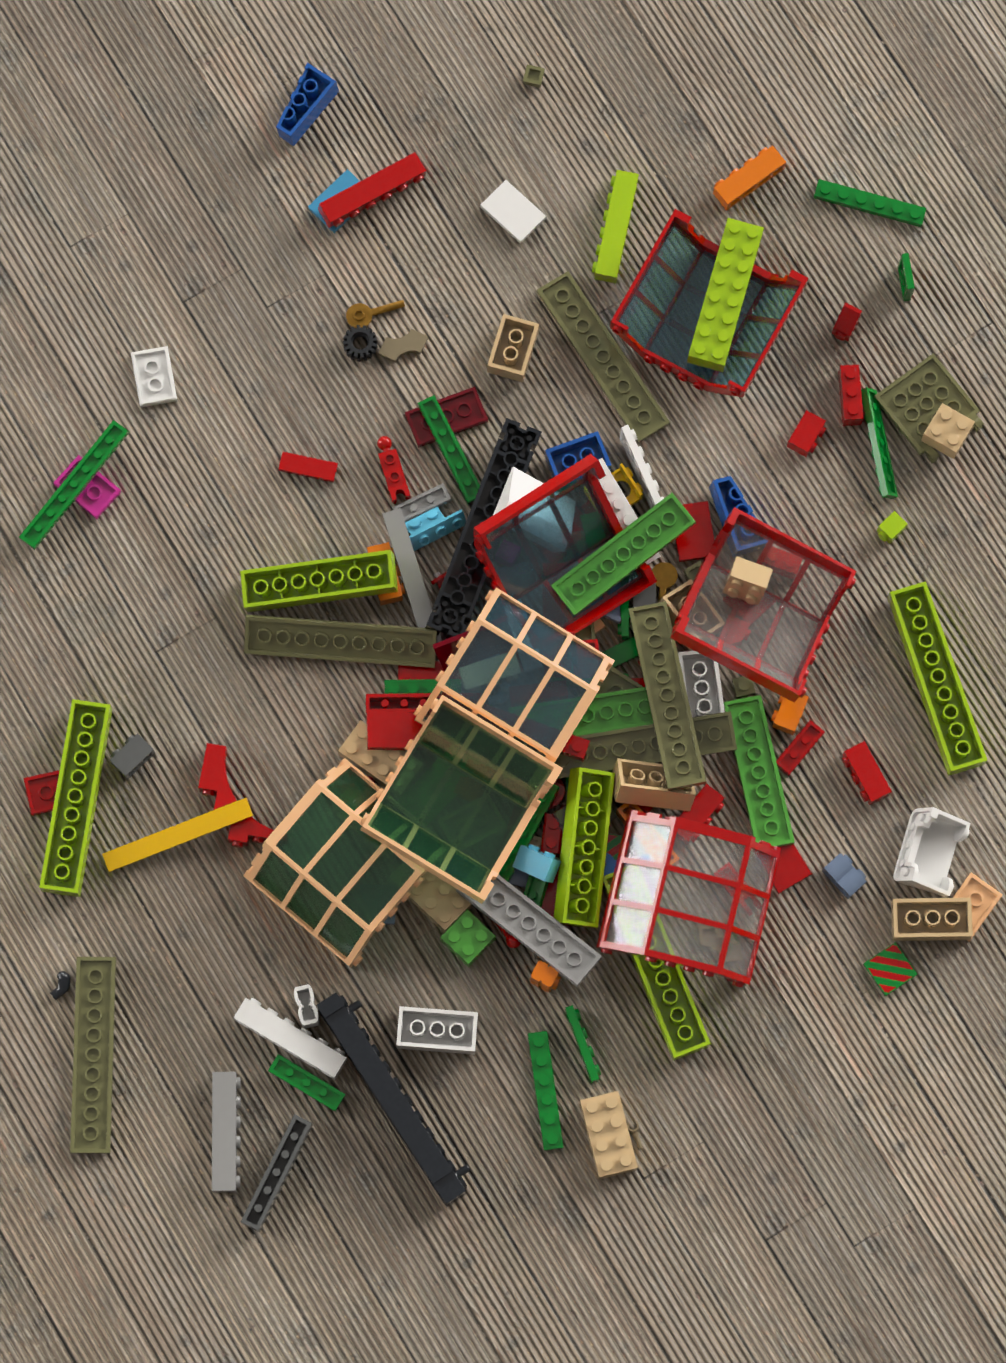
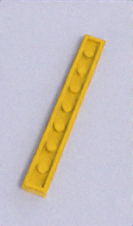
[102,798,253,872]

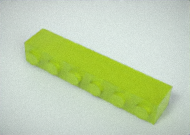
[592,170,639,284]

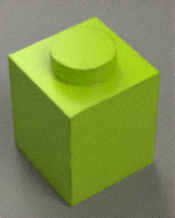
[877,511,908,544]

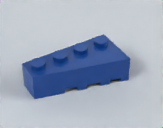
[276,62,339,146]
[709,476,768,557]

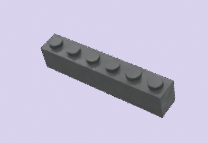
[241,1114,313,1233]

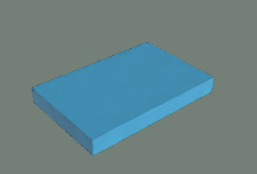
[308,169,360,233]

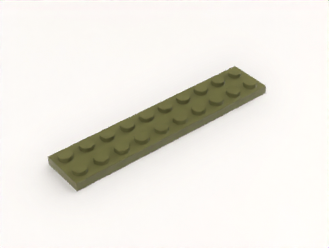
[537,271,670,443]
[629,601,707,791]
[244,615,437,668]
[541,711,737,779]
[70,957,116,1154]

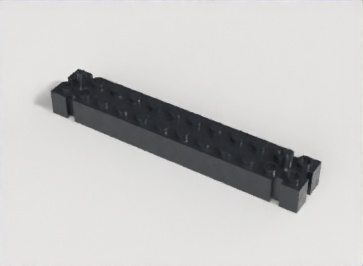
[425,418,542,639]
[316,993,470,1208]

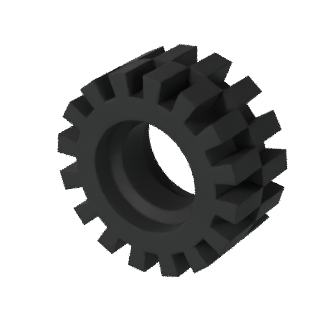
[343,325,377,362]

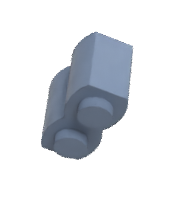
[822,853,867,899]

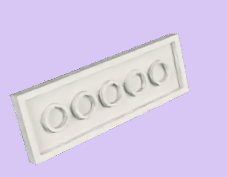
[620,425,664,509]

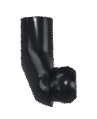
[50,971,71,1000]

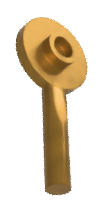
[346,300,405,328]
[652,562,678,602]

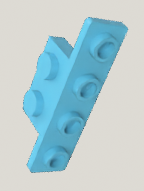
[405,507,466,551]

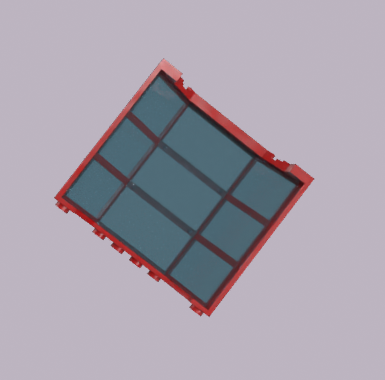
[610,209,808,398]
[473,454,657,655]

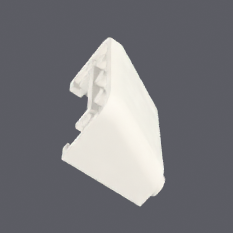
[893,807,971,897]

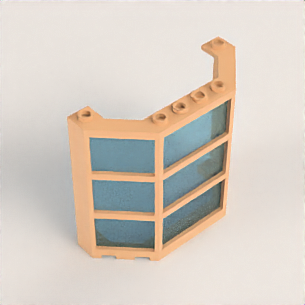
[414,588,615,793]

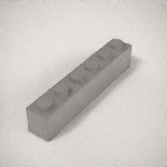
[212,1072,241,1193]

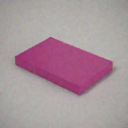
[54,455,121,520]

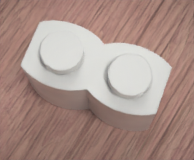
[294,984,319,1028]

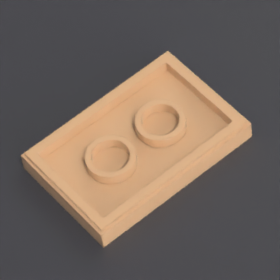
[953,872,1003,942]

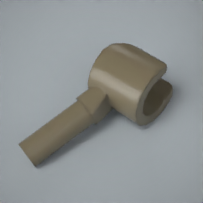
[627,1121,643,1150]

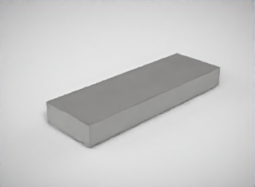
[392,483,452,522]

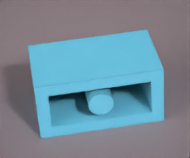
[512,844,561,883]

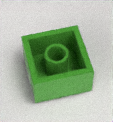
[440,910,496,968]

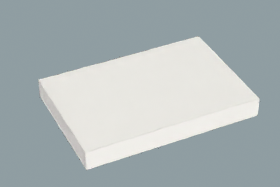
[480,180,546,244]
[131,346,178,408]

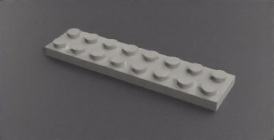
[456,861,602,987]

